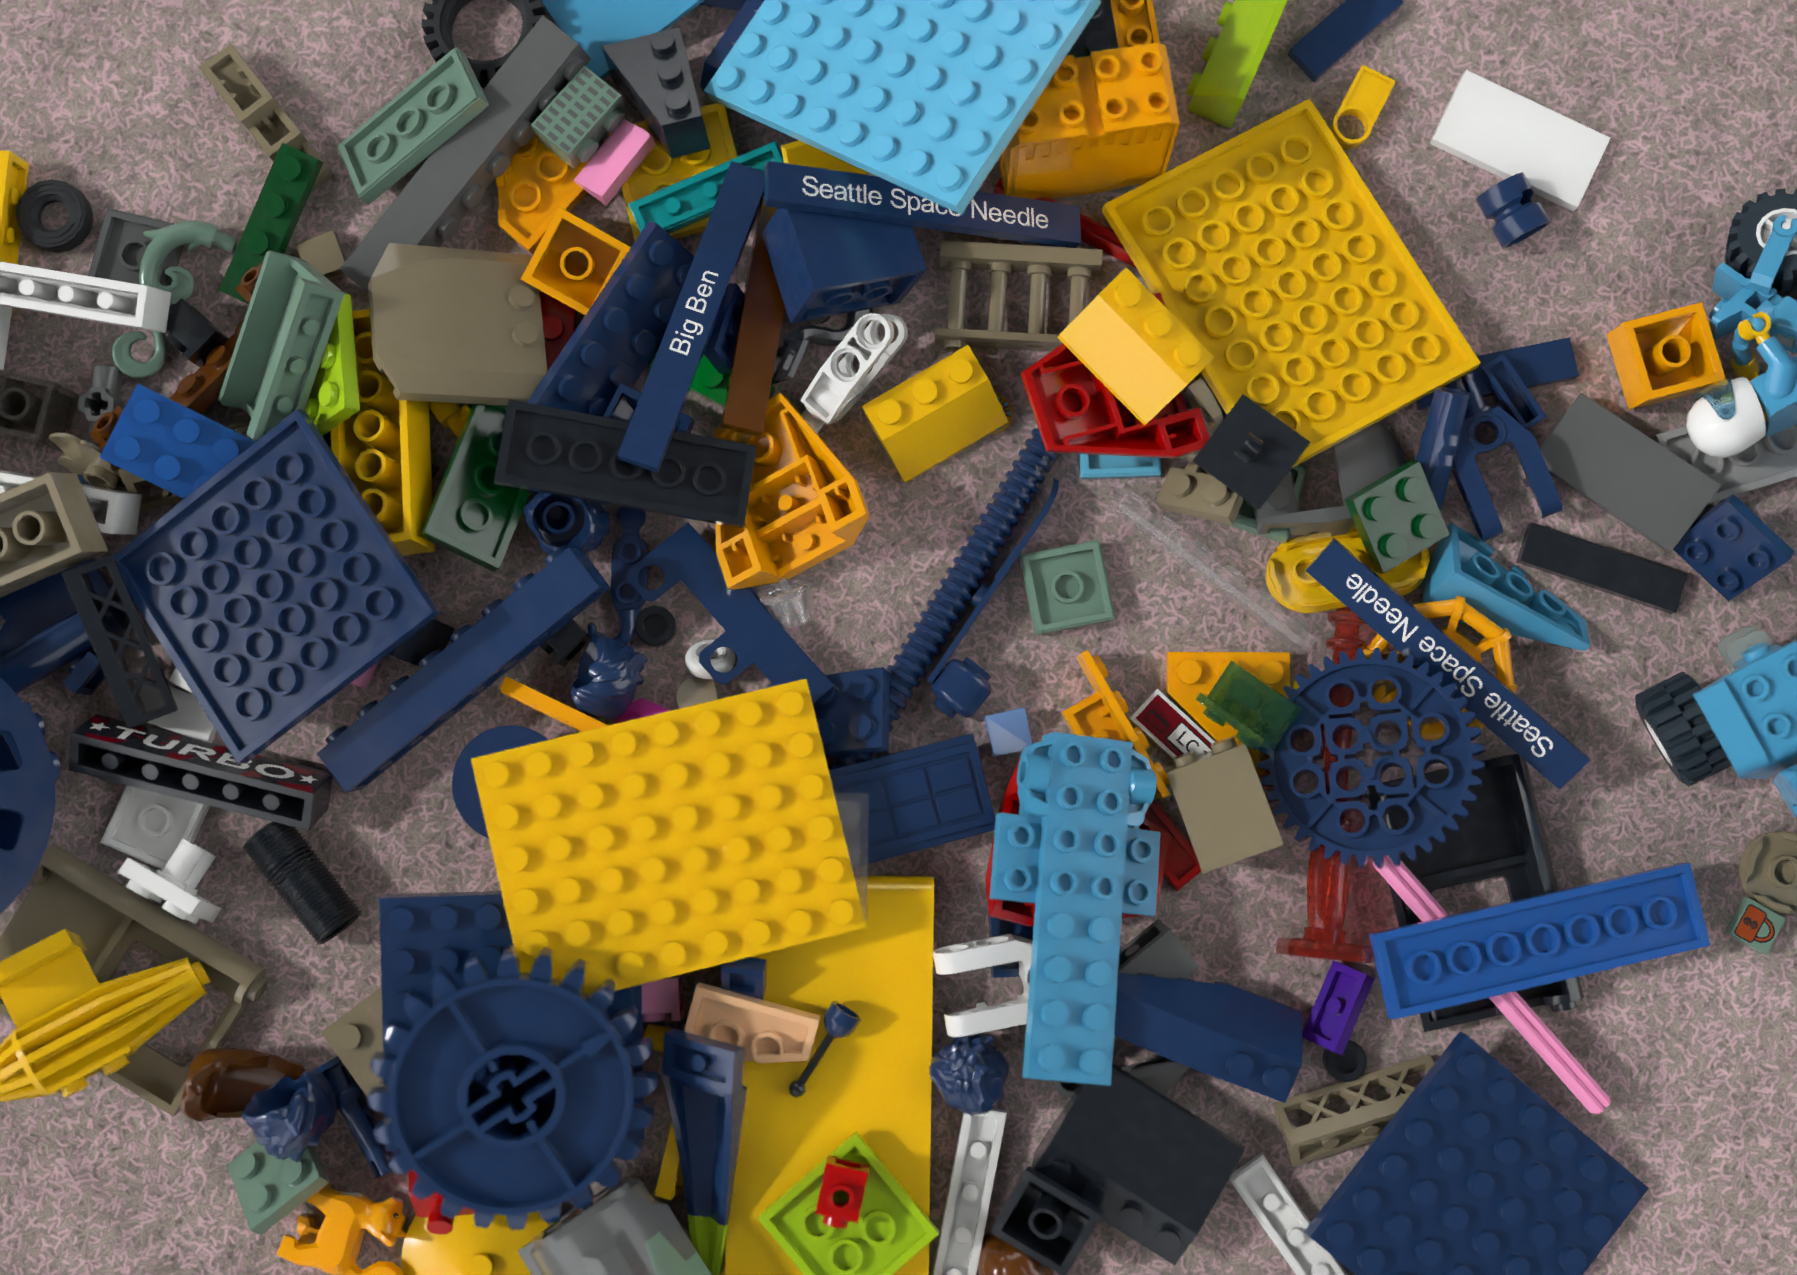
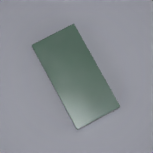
[338,47,489,205]

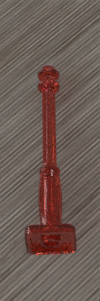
[1276,607,1373,964]

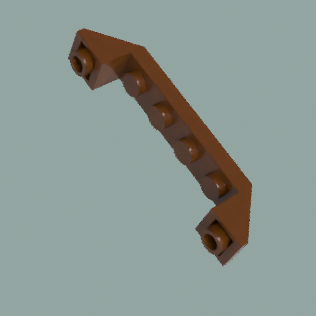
[89,262,263,451]

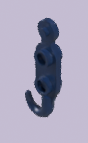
[588,507,649,645]

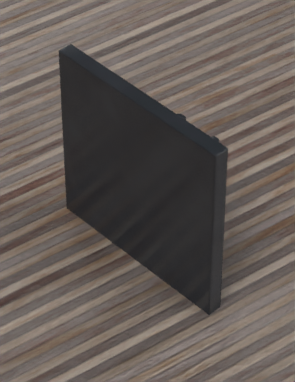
[1193,395,1311,510]

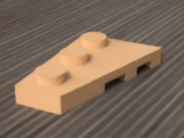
[684,982,820,1063]

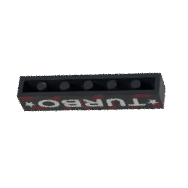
[68,714,333,831]

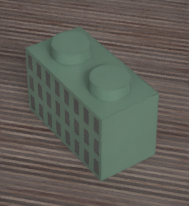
[531,65,626,169]

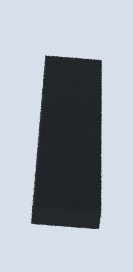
[1516,523,1688,614]

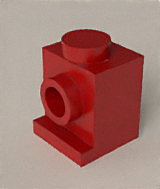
[815,1156,869,1229]

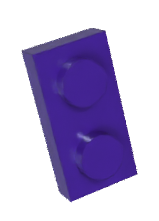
[1302,960,1375,1055]

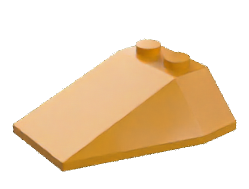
[714,393,870,590]

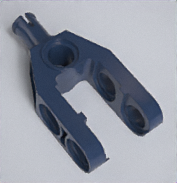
[1449,373,1562,542]

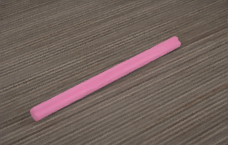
[1372,856,1611,1114]

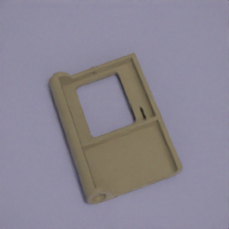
[0,844,268,1116]

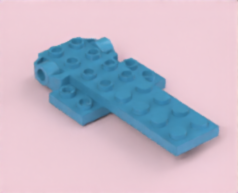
[990,732,1161,1086]

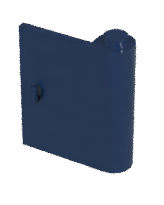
[0,558,130,694]

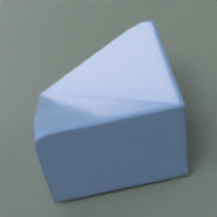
[984,707,1032,757]

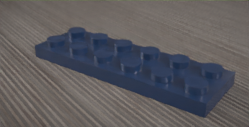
[527,221,694,417]

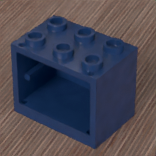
[762,208,927,323]

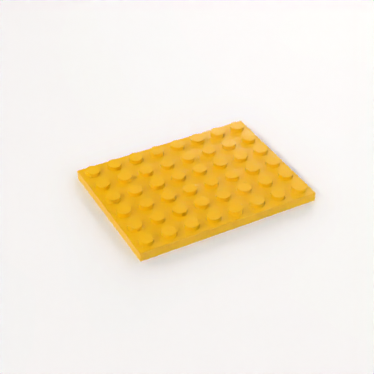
[1102,98,1481,468]
[471,678,866,996]

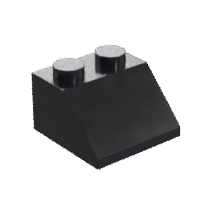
[990,1166,1104,1275]

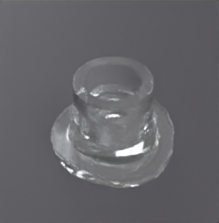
[758,578,814,628]

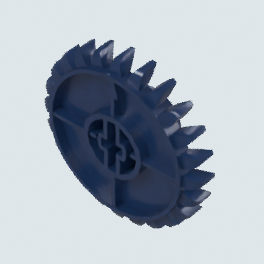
[367,945,658,1230]

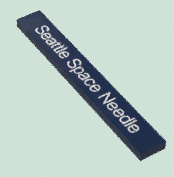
[764,161,1081,248]
[1305,538,1590,790]

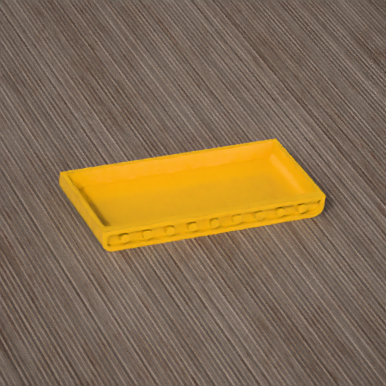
[720,875,934,1275]

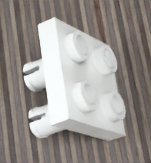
[118,838,221,924]

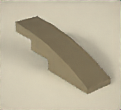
[199,44,335,194]

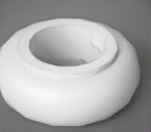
[685,640,735,679]

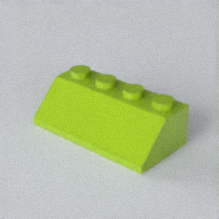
[1185,0,1288,128]

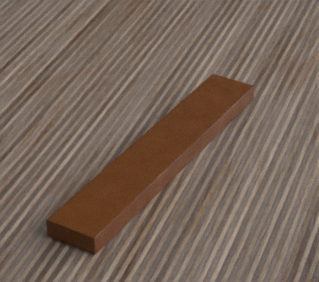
[720,199,785,436]

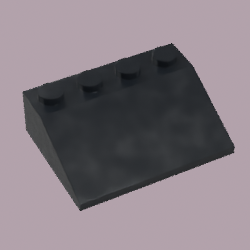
[1031,1063,1245,1266]

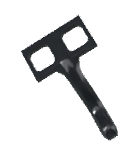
[771,308,873,385]

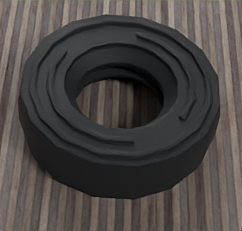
[16,179,94,253]

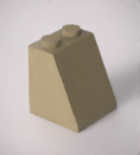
[1166,736,1284,874]

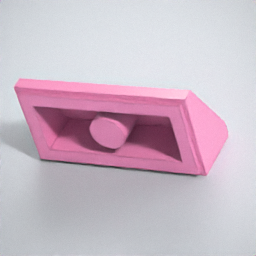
[574,119,656,206]

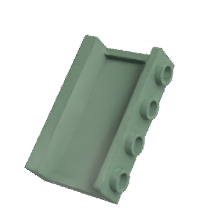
[218,251,344,441]

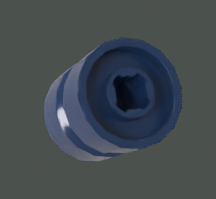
[1476,172,1551,249]

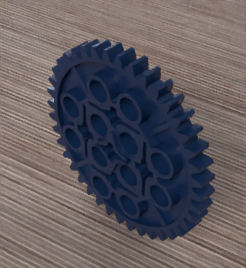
[1258,648,1485,869]

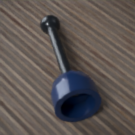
[789,1001,861,1097]

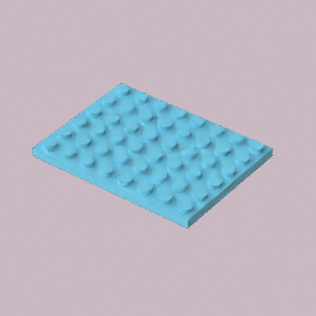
[704,0,1101,215]

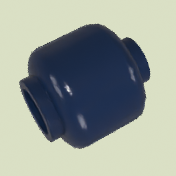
[931,657,992,719]

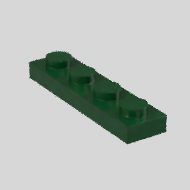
[219,143,324,304]

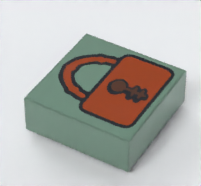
[1724,897,1786,955]

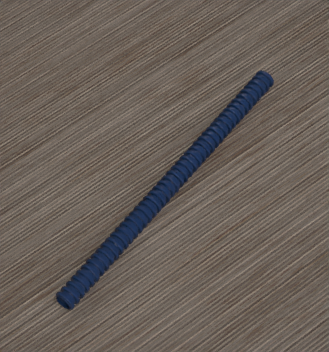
[828,428,1058,770]

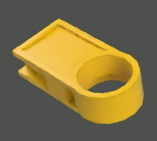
[1329,64,1396,150]

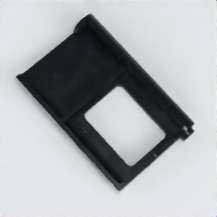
[1368,753,1584,1032]

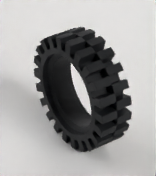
[421,0,550,88]

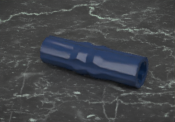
[1416,387,1471,512]

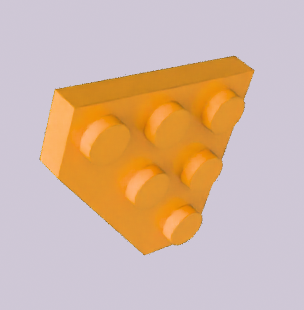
[496,134,596,255]
[1166,652,1290,775]

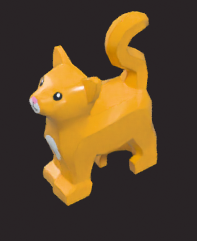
[276,1178,407,1275]

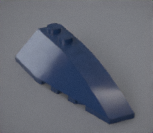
[1114,973,1303,1103]

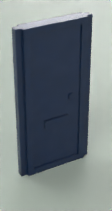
[829,733,996,868]

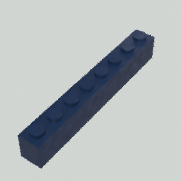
[317,547,611,793]

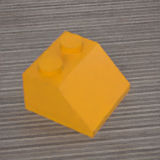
[521,207,631,315]

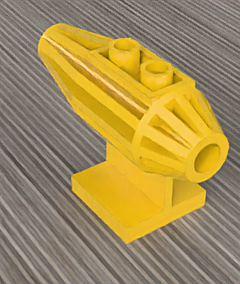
[0,929,211,1102]

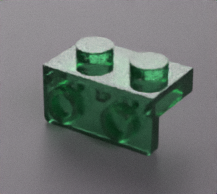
[1196,660,1302,750]

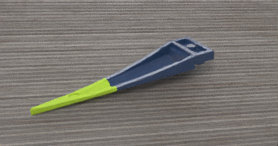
[662,1029,747,1275]

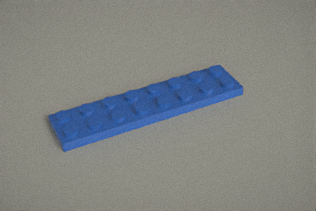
[1369,863,1711,1020]

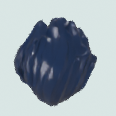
[523,492,610,555]
[570,632,648,719]
[929,1033,1009,1116]
[242,1071,337,1162]

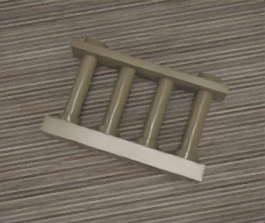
[935,240,1103,352]

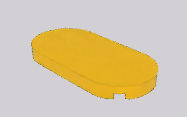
[1265,528,1430,613]

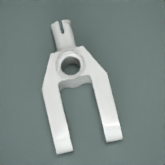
[800,313,908,433]
[933,934,1033,1037]

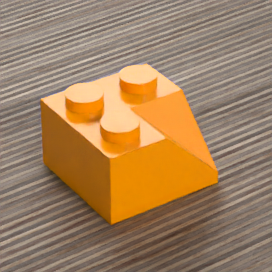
[1606,302,1726,410]

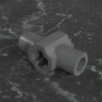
[78,365,127,446]

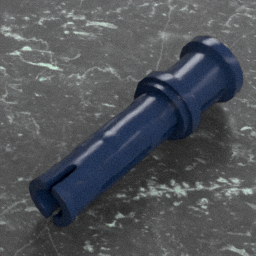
[312,1056,394,1178]

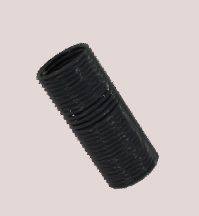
[243,821,361,945]

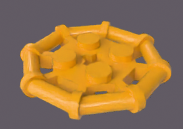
[1362,595,1518,740]

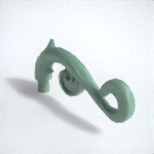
[112,220,237,378]

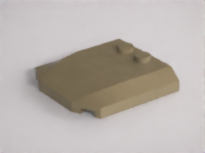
[368,243,548,406]

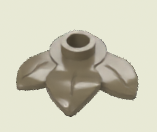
[48,432,123,489]

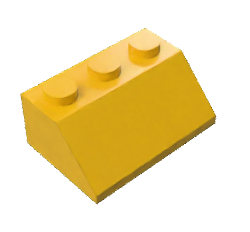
[1057,268,1214,426]
[862,345,1008,483]

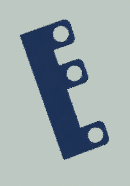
[626,522,834,703]

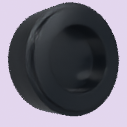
[635,606,677,647]
[1322,1040,1367,1082]

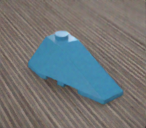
[1422,523,1590,651]

